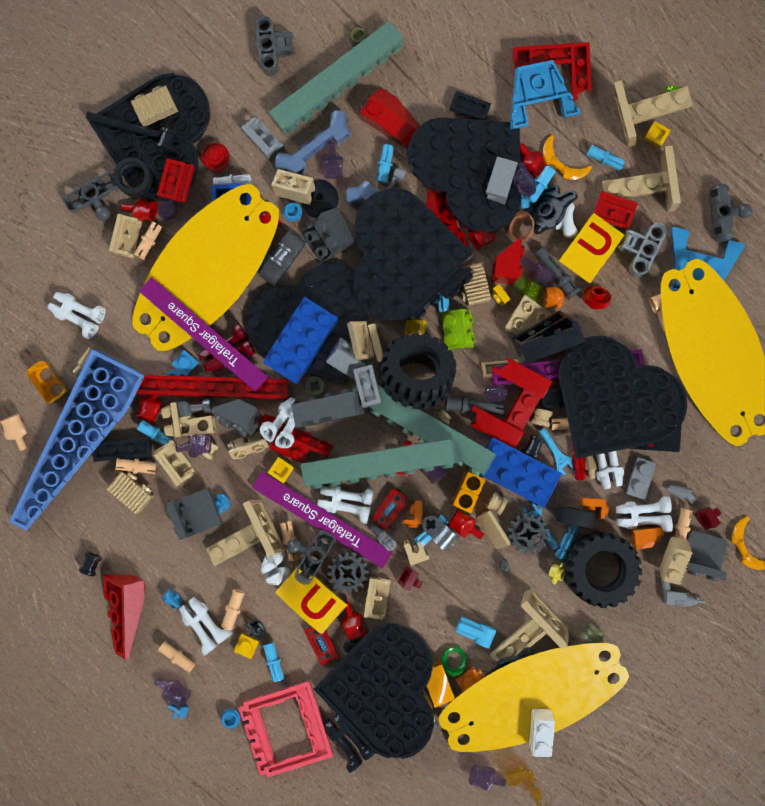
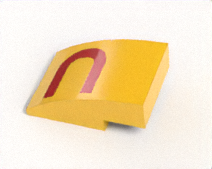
[559,213,624,283]
[275,566,347,634]

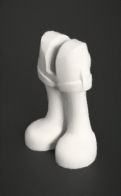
[47,292,106,339]
[260,397,296,448]
[596,451,624,490]
[317,485,374,524]
[616,496,673,533]
[261,554,292,585]
[179,597,233,656]

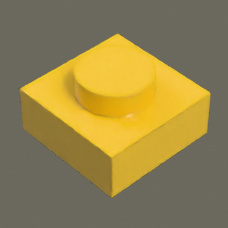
[643,121,671,148]
[491,284,511,306]
[404,320,427,336]
[268,457,295,484]
[234,633,260,659]

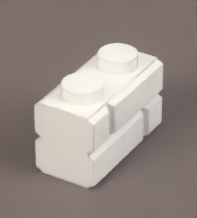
[529,709,555,757]

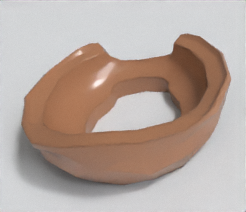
[508,211,535,242]

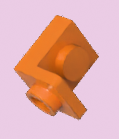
[579,497,609,519]
[403,500,422,528]
[455,665,485,692]

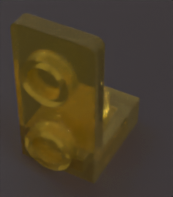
[504,764,543,806]

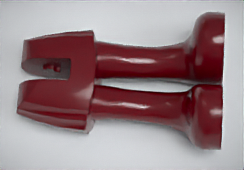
[197,323,256,372]

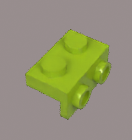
[442,309,475,350]

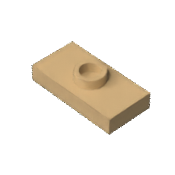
[347,321,375,360]
[368,323,383,364]

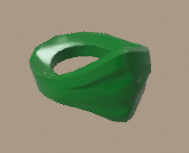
[442,647,467,677]

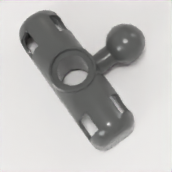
[63,172,119,221]
[709,184,753,242]
[287,530,335,585]

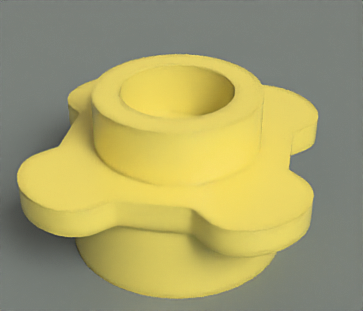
[549,563,565,585]

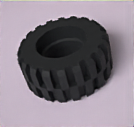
[380,333,457,409]
[564,531,642,608]

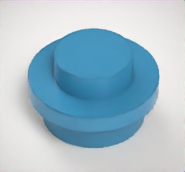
[283,202,302,222]
[221,708,241,729]

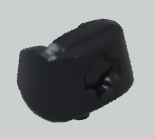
[247,619,266,641]

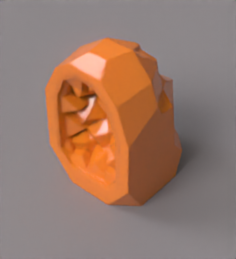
[543,287,565,309]
[630,527,664,549]

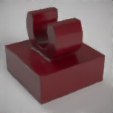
[694,507,722,530]
[397,566,423,591]

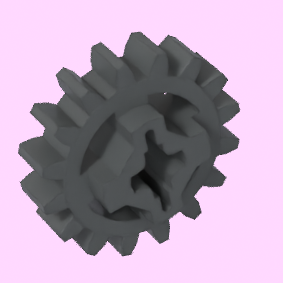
[508,512,550,555]
[327,551,369,594]

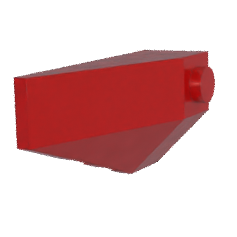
[360,88,420,149]
[426,189,467,246]
[103,574,146,660]

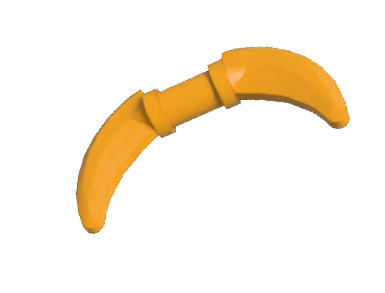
[543,135,592,180]
[731,516,765,570]

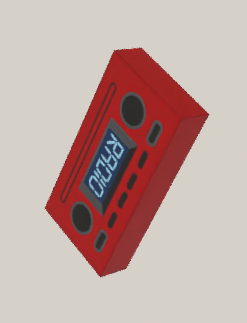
[371,488,409,530]
[304,626,339,665]

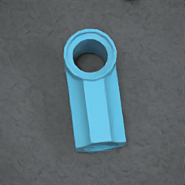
[455,616,497,648]

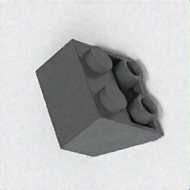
[301,208,356,264]
[211,399,263,437]

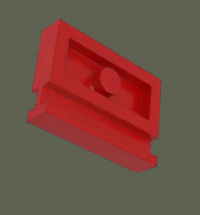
[157,158,195,204]
[593,190,638,229]

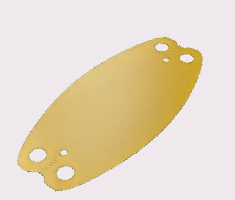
[132,184,279,351]
[661,259,765,446]
[438,643,629,752]

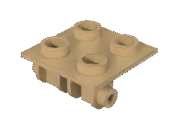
[505,295,552,335]

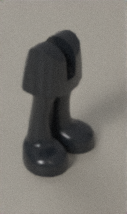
[323,713,375,773]

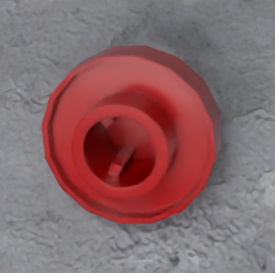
[202,143,230,172]
[582,286,612,310]

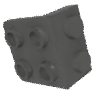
[166,488,222,540]
[686,531,728,582]

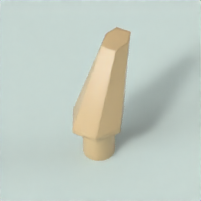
[73,347,92,376]
[585,456,598,479]

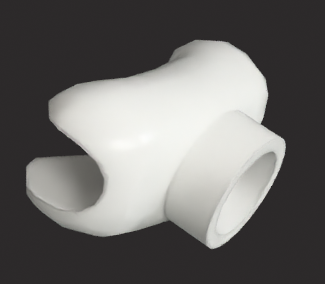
[555,203,578,239]

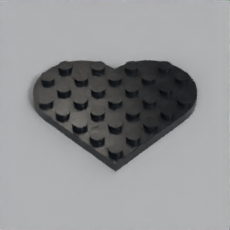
[87,73,211,202]
[407,117,521,233]
[353,188,474,321]
[246,262,369,385]
[559,336,687,459]
[314,623,435,759]

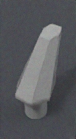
[665,484,697,504]

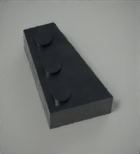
[511,310,585,364]

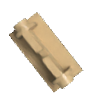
[227,431,269,460]

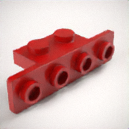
[258,414,333,463]

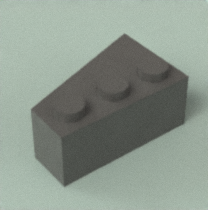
[291,388,364,428]

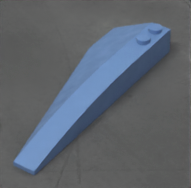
[9,349,145,530]

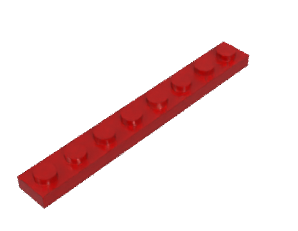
[136,375,288,400]

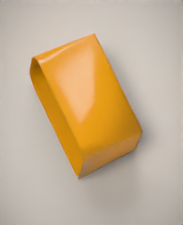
[27,361,70,404]
[451,470,486,513]
[427,661,455,708]

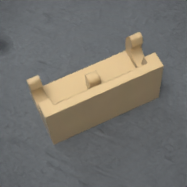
[271,169,315,205]
[109,214,143,259]
[154,439,195,486]
[403,540,429,565]
[364,576,391,620]

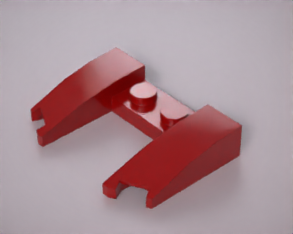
[512,42,592,101]
[471,357,553,449]

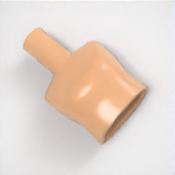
[0,414,28,451]

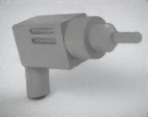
[369,523,397,551]
[661,578,705,607]

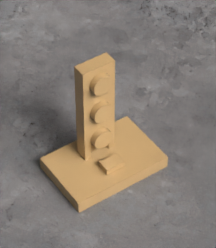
[614,80,693,147]
[602,145,681,212]
[206,499,286,566]
[490,588,570,662]

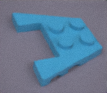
[510,60,581,130]
[670,227,745,291]

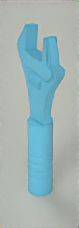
[538,427,573,475]
[523,503,559,550]

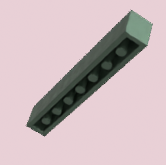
[269,20,404,135]
[352,384,497,476]
[301,438,458,489]

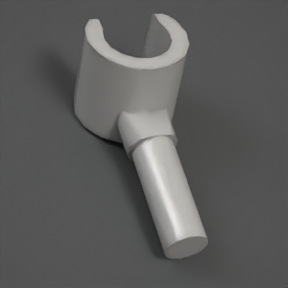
[386,168,406,189]

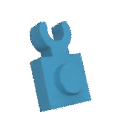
[166,350,199,376]

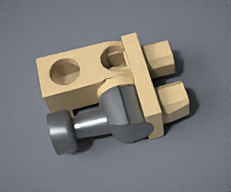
[161,398,217,438]

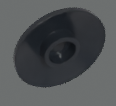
[302,180,339,218]

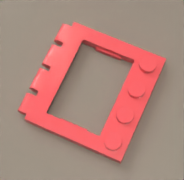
[238,680,334,777]

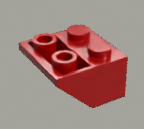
[491,239,524,285]

